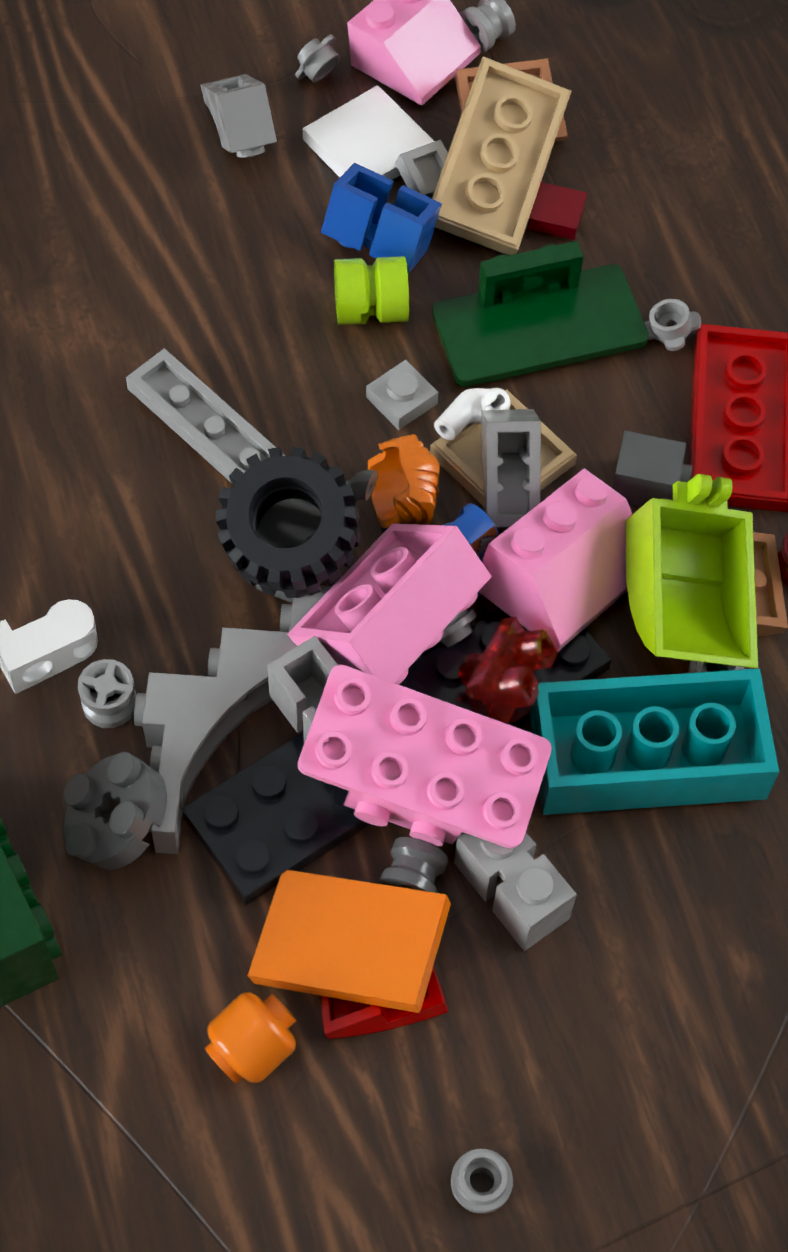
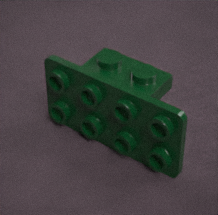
[432,241,649,387]

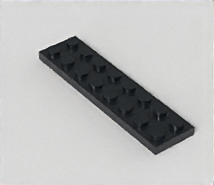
[182,609,612,905]

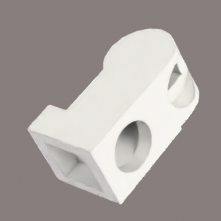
[0,599,98,694]

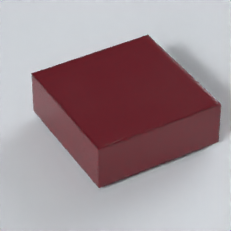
[528,182,588,240]

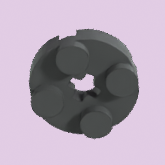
[63,752,167,871]

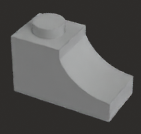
[201,74,277,158]
[481,409,541,527]

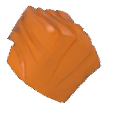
[368,434,440,528]

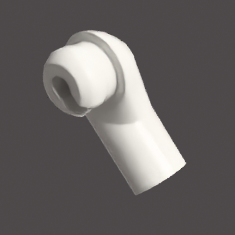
[434,387,511,440]

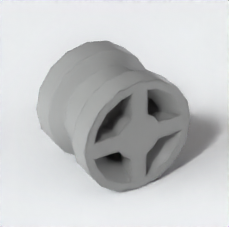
[460,0,516,53]
[78,659,136,728]

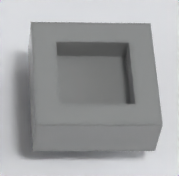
[395,139,448,199]
[366,360,438,430]

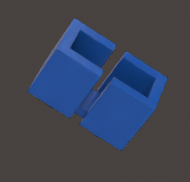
[321,162,442,274]

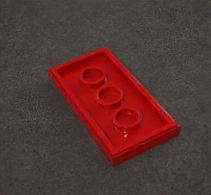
[689,324,788,512]

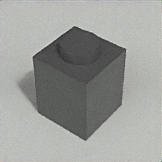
[612,430,692,508]

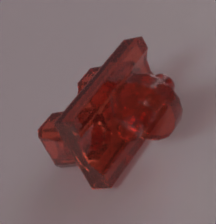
[458,616,557,724]

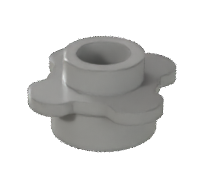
[295,34,340,83]
[644,299,702,351]

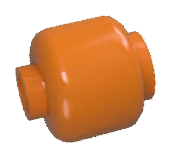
[205,992,297,1084]

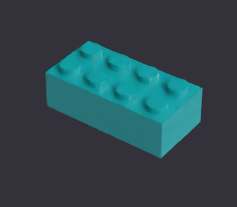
[530,669,779,815]

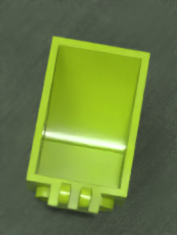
[625,474,758,669]

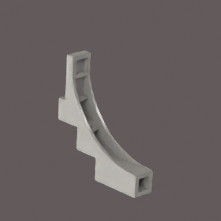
[134,585,421,854]

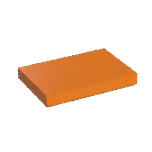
[247,870,451,1013]

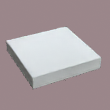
[303,85,434,180]

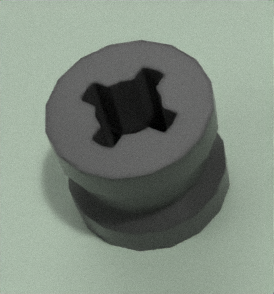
[378,837,448,893]

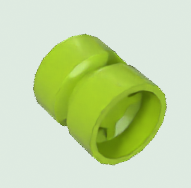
[334,256,409,325]

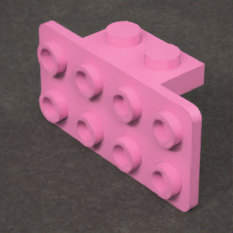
[298,665,552,849]

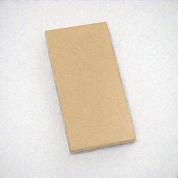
[432,56,571,255]

